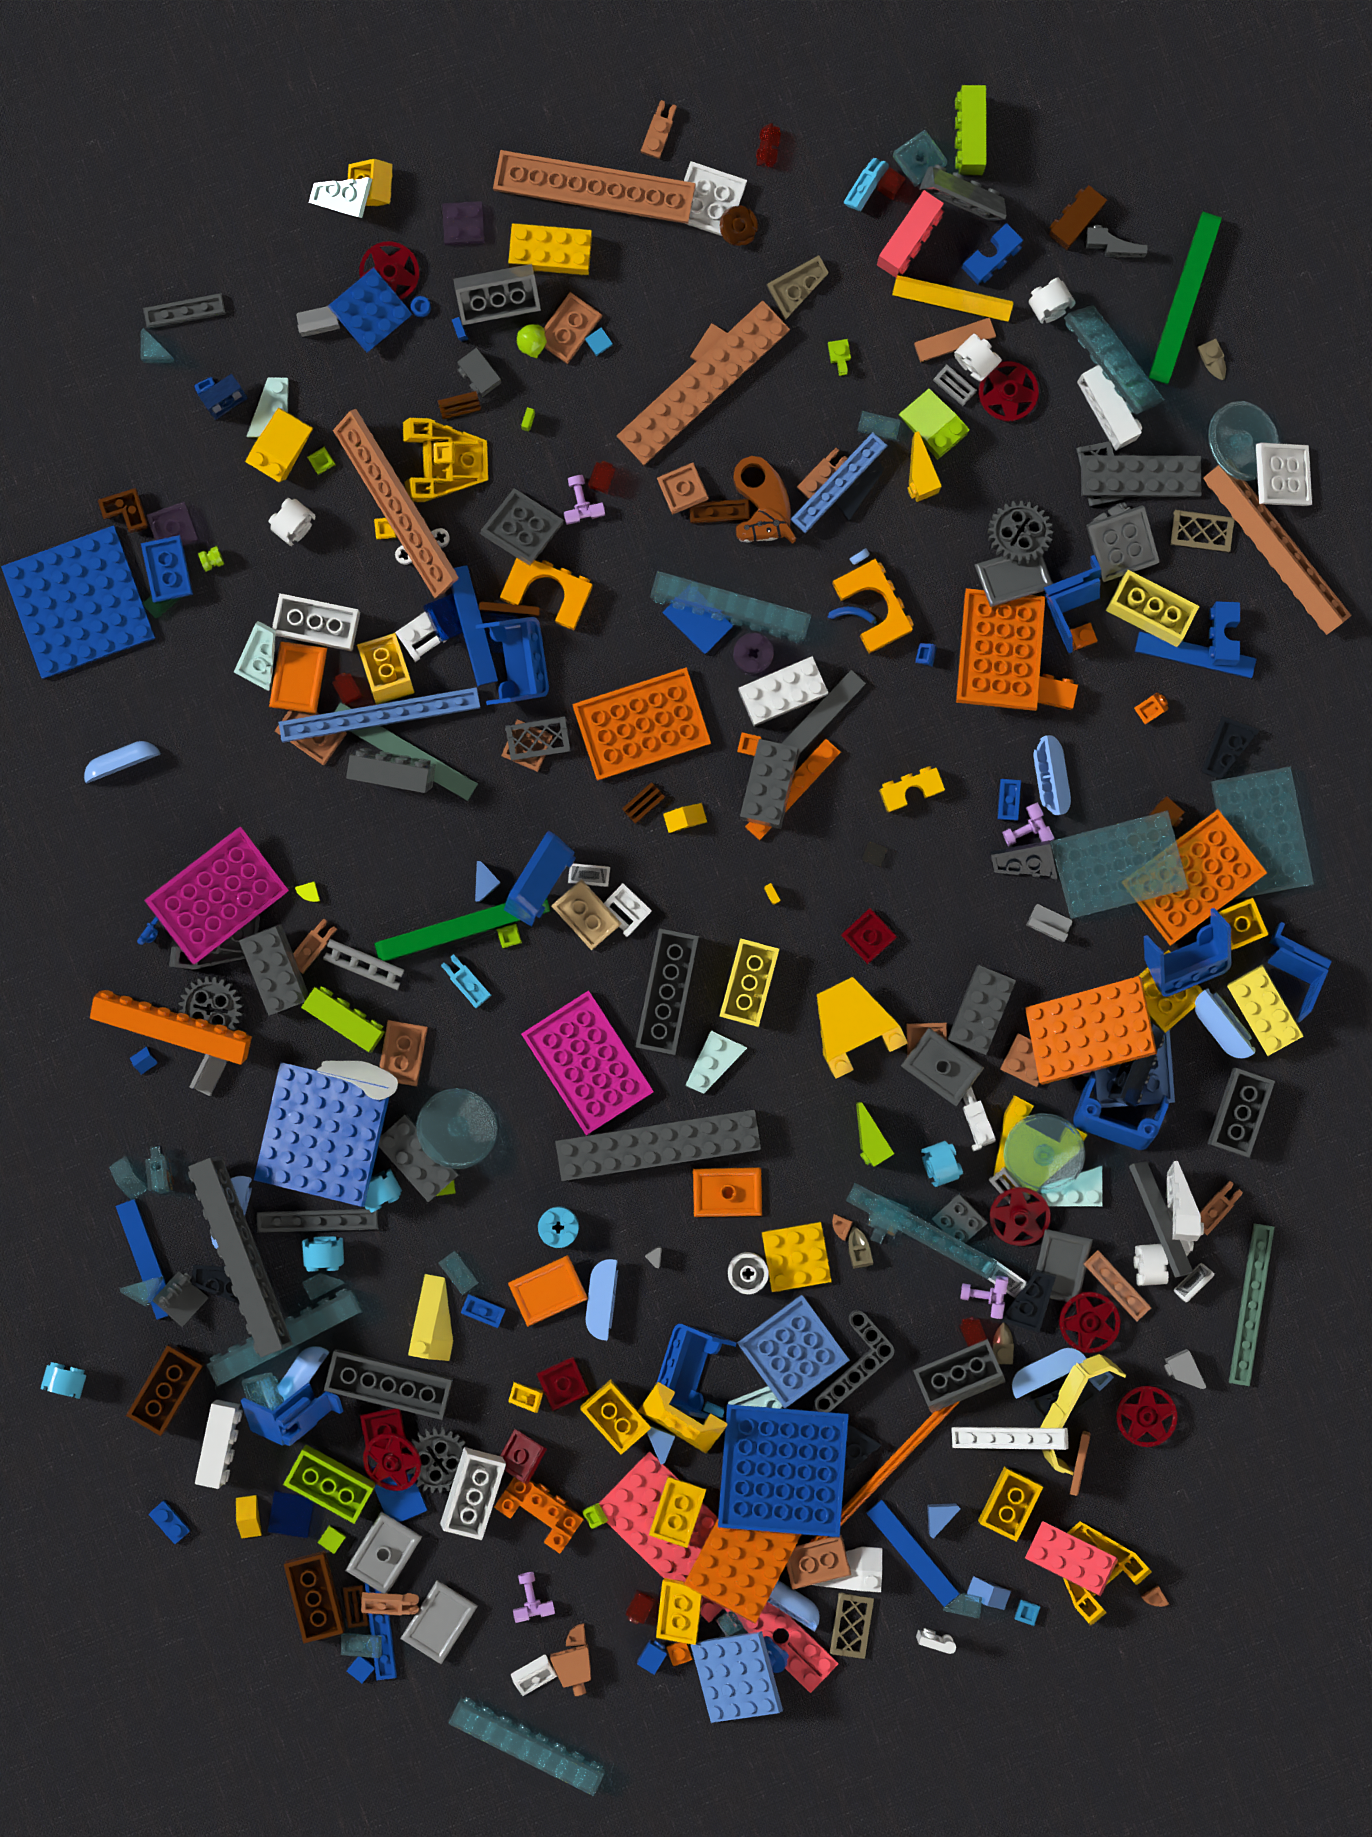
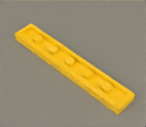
[892,275,1013,321]

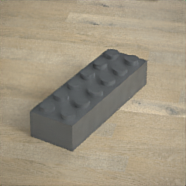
[636,928,699,1055]
[324,1349,453,1420]

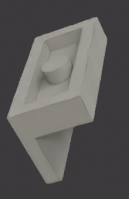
[296,306,340,337]
[1026,904,1072,942]
[190,1054,228,1096]

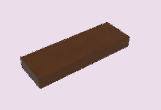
[689,499,750,524]
[479,602,540,617]

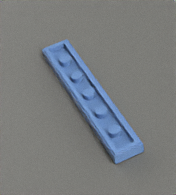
[791,432,887,533]

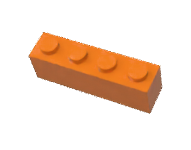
[1038,674,1078,710]

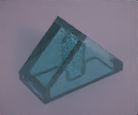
[141,328,174,363]
[109,1156,148,1200]
[120,1276,163,1307]

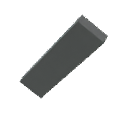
[143,293,226,329]

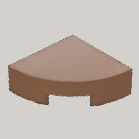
[832,1214,853,1241]
[1141,1586,1169,1607]
[566,1623,586,1646]

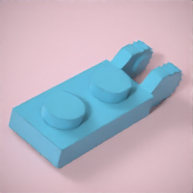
[844,158,889,211]
[441,954,492,1009]

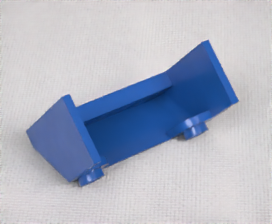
[475,617,549,705]
[504,830,576,927]
[1144,908,1231,997]
[1073,1071,1169,1150]
[656,1324,736,1419]

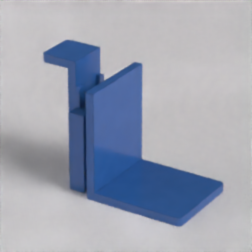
[1044,555,1101,653]
[1268,922,1332,1023]
[241,1383,343,1446]

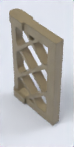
[1170,510,1235,552]
[830,1592,874,1659]

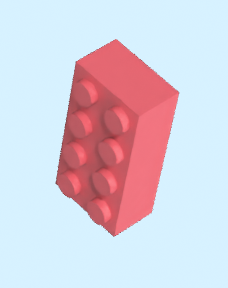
[877,190,944,278]
[1025,1521,1118,1596]

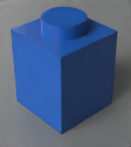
[637,1640,667,1675]

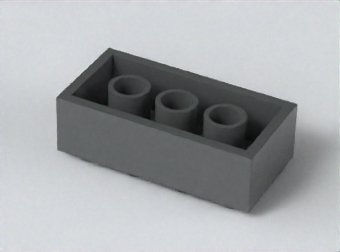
[453,264,541,325]
[740,739,799,829]
[346,748,436,793]
[239,924,309,1015]
[947,965,1016,1055]
[1208,1068,1275,1158]
[378,1115,460,1202]
[913,1339,1006,1413]

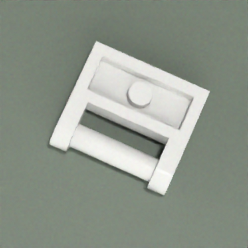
[395,610,448,662]
[604,884,652,937]
[916,1628,956,1654]

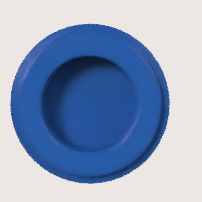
[411,296,431,317]

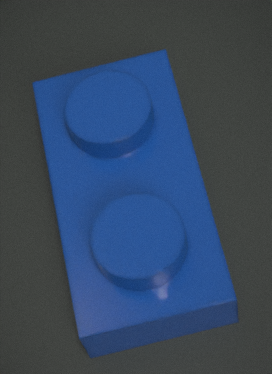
[997,779,1021,821]
[461,1294,506,1328]
[148,1500,191,1544]

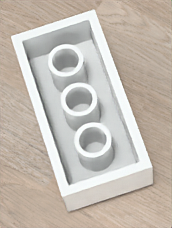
[1077,363,1142,451]
[272,593,360,651]
[738,656,828,727]
[195,1400,243,1489]
[440,1447,506,1540]

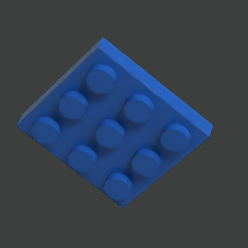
[328,267,412,353]

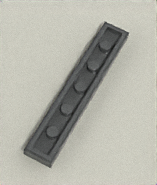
[782,670,866,754]
[1129,1161,1193,1277]
[257,1209,379,1233]

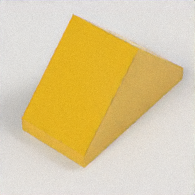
[663,803,707,833]
[508,1382,544,1413]
[236,1495,262,1538]

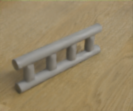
[323,939,404,990]

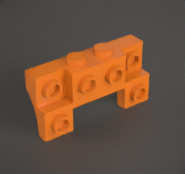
[494,1477,584,1554]

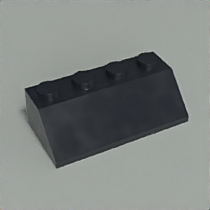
[1108,1023,1165,1107]

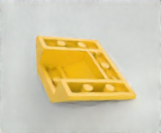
[638,1382,728,1453]

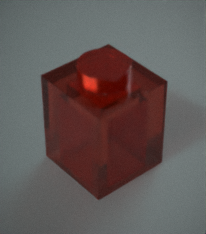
[877,167,906,200]
[588,461,615,494]
[332,672,363,705]
[959,1316,987,1347]
[625,1590,655,1625]

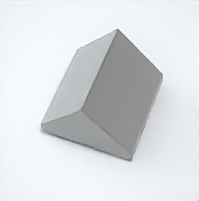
[645,1247,662,1268]

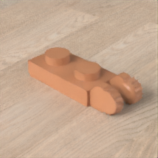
[641,100,677,159]
[797,448,848,499]
[293,919,337,974]
[1199,1181,1243,1235]
[361,1592,419,1615]

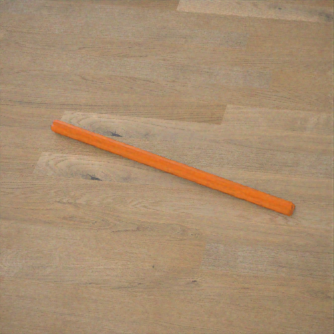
[809,1401,960,1543]

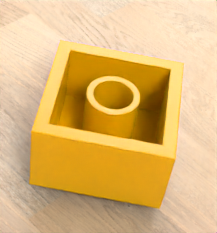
[1218,898,1268,950]

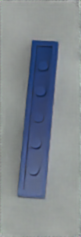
[451,566,498,686]
[1134,632,1256,679]
[115,1199,168,1319]
[866,1499,959,1607]
[365,1583,397,1680]

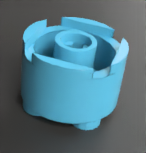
[921,1141,963,1187]
[365,1169,402,1213]
[538,1206,579,1248]
[302,1236,344,1271]
[40,1362,86,1399]

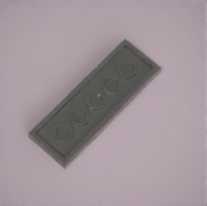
[1081,455,1201,497]

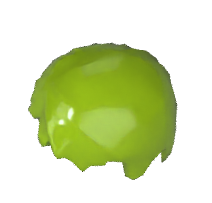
[517,324,547,358]

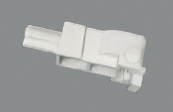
[963,1087,996,1151]

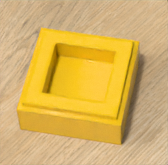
[434,442,455,464]
[374,518,397,540]
[764,883,781,905]

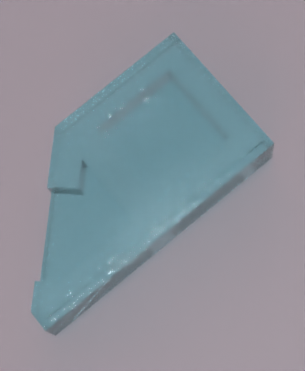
[302,1273,345,1300]
[943,1593,982,1618]

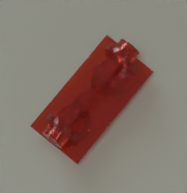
[756,123,781,168]

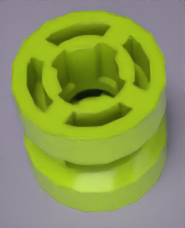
[198,546,224,572]

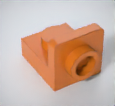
[1070,623,1097,651]
[1134,692,1169,724]

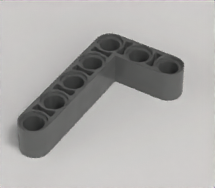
[815,1310,894,1412]

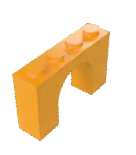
[500,558,593,631]
[832,559,914,654]

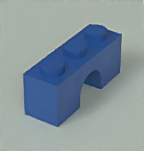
[962,223,1023,285]
[1209,601,1240,666]

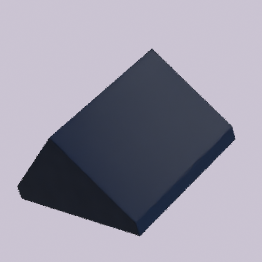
[199,374,248,420]

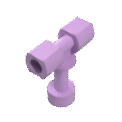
[564,475,605,525]
[1002,802,1055,846]
[960,1276,1008,1319]
[513,1572,555,1623]

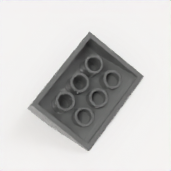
[919,164,1007,221]

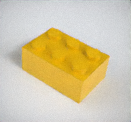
[978,1466,1043,1542]

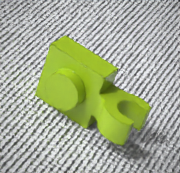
[828,339,851,376]

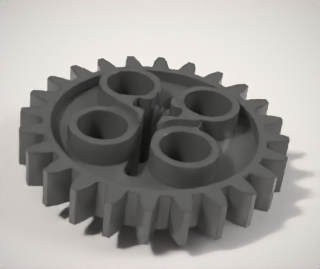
[988,501,1053,564]
[178,976,244,1030]
[406,1427,468,1493]

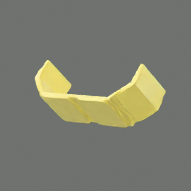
[1040,1354,1126,1476]

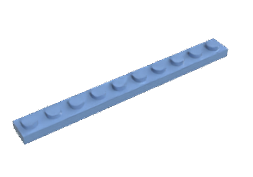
[278,687,480,743]

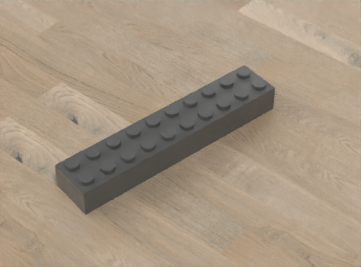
[555,1109,761,1181]
[188,1156,293,1358]

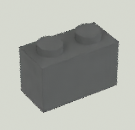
[457,348,501,397]

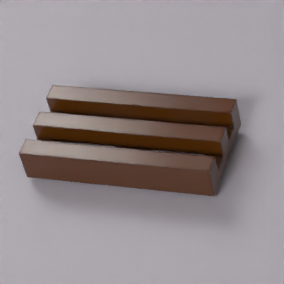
[438,391,481,419]
[622,782,665,824]
[343,1584,369,1628]

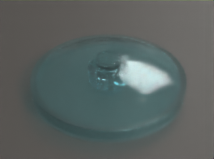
[1208,401,1279,481]
[417,1088,497,1169]
[1004,1114,1085,1193]

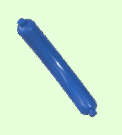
[827,606,877,624]

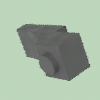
[1085,225,1147,258]

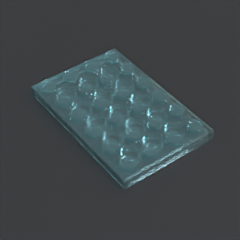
[1064,305,1164,415]
[1211,767,1314,899]
[1050,810,1189,919]

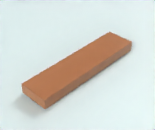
[914,317,996,363]
[1084,1250,1151,1321]

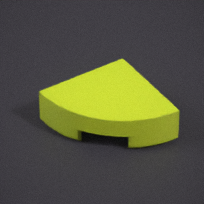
[295,882,320,902]

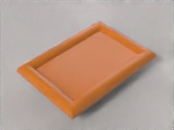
[269,641,327,714]
[693,1168,762,1217]
[508,1255,588,1327]

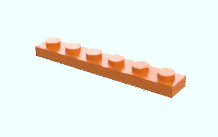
[745,739,841,841]

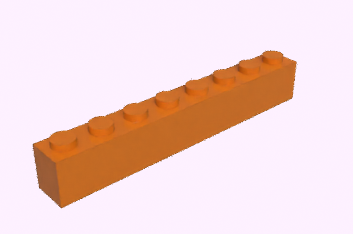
[90,990,252,1065]

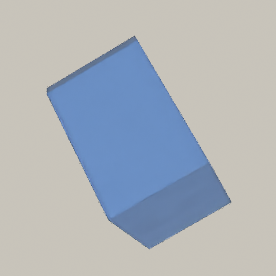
[475,861,501,902]
[647,1424,675,1465]
[928,1503,960,1539]
[966,1576,1011,1610]

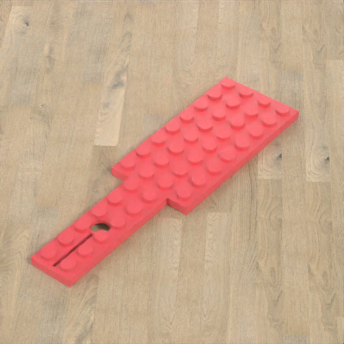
[599,1450,838,1693]

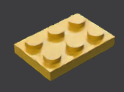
[649,1476,706,1548]
[656,1578,702,1645]

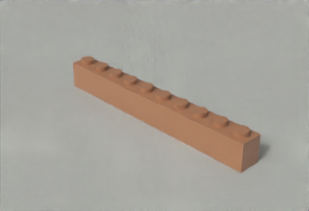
[1203,459,1352,635]

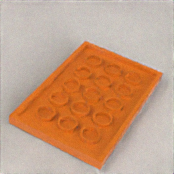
[956,588,1045,711]
[572,667,711,781]
[1122,809,1267,946]
[1025,976,1157,1085]
[684,1519,801,1624]

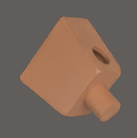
[550,1644,591,1696]

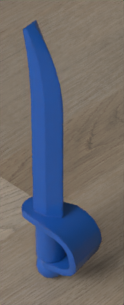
[137,917,159,945]

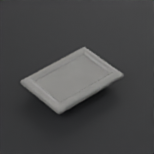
[345,1512,422,1594]
[400,1580,478,1664]

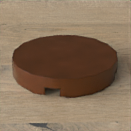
[719,205,758,246]

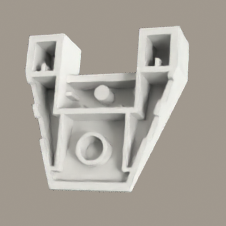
[1166,1161,1204,1256]

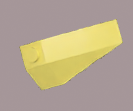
[408,1274,453,1361]

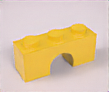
[879,766,945,813]

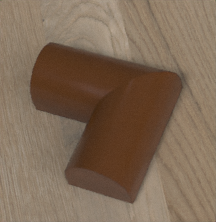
[98,488,148,533]

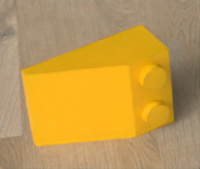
[245,408,313,482]
[907,431,942,502]
[357,633,414,705]
[581,1380,651,1455]

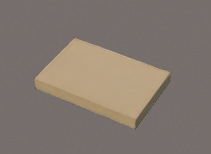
[552,879,622,950]

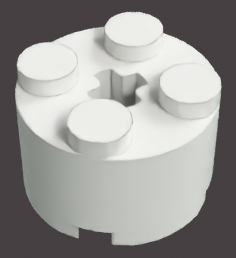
[1029,277,1075,324]
[954,334,1002,381]
[269,498,315,546]
[1134,1244,1168,1286]
[728,1252,768,1294]

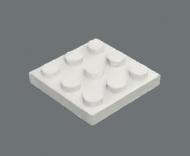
[684,161,747,236]
[1256,443,1312,506]

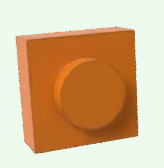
[737,732,762,756]
[667,1642,692,1667]

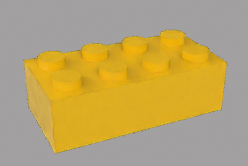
[509,224,592,275]

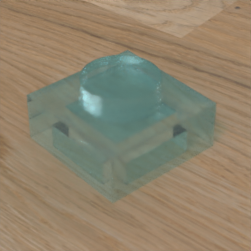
[716,1611,743,1637]

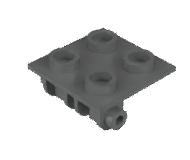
[932,1194,988,1247]
[152,1271,208,1327]

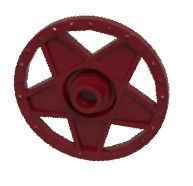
[359,241,419,300]
[979,361,1039,421]
[990,1187,1050,1246]
[1059,1292,1120,1353]
[1116,1386,1177,1447]
[363,1433,421,1491]

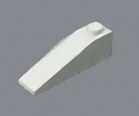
[813,1547,882,1592]

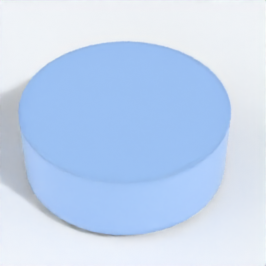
[850,548,870,565]

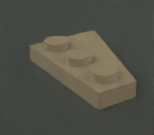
[766,255,828,320]

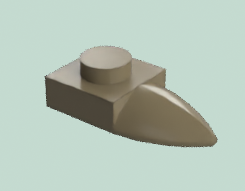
[1197,339,1226,380]
[849,1227,873,1269]
[992,1323,1014,1364]

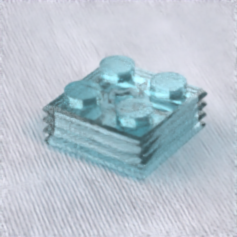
[893,130,947,187]
[242,1372,284,1411]

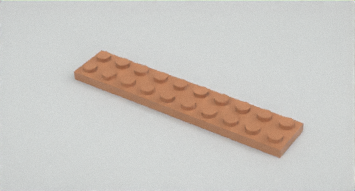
[493,150,696,224]
[617,301,790,466]
[333,409,459,598]

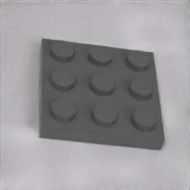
[480,488,564,566]
[1086,505,1160,582]

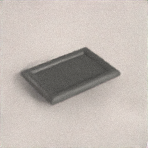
[975,555,1053,607]
[901,1028,984,1106]
[1036,1229,1093,1304]

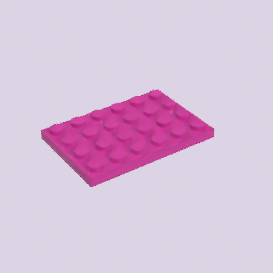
[144,827,289,964]
[521,990,654,1135]

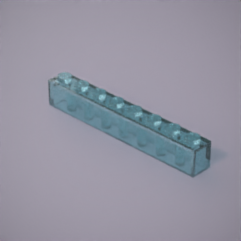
[650,571,811,642]
[846,1183,997,1279]
[206,1288,363,1386]
[448,1698,605,1796]

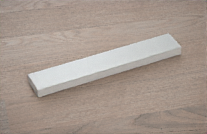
[952,1427,1068,1449]

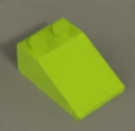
[899,389,969,460]
[856,1102,894,1167]

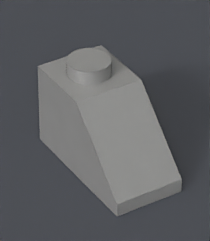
[1164,1349,1206,1389]

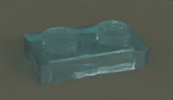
[857,411,901,441]
[439,1251,479,1295]
[341,1633,382,1658]

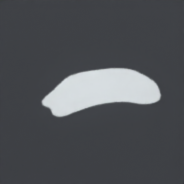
[317,1061,398,1100]

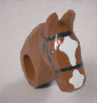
[733,456,796,543]

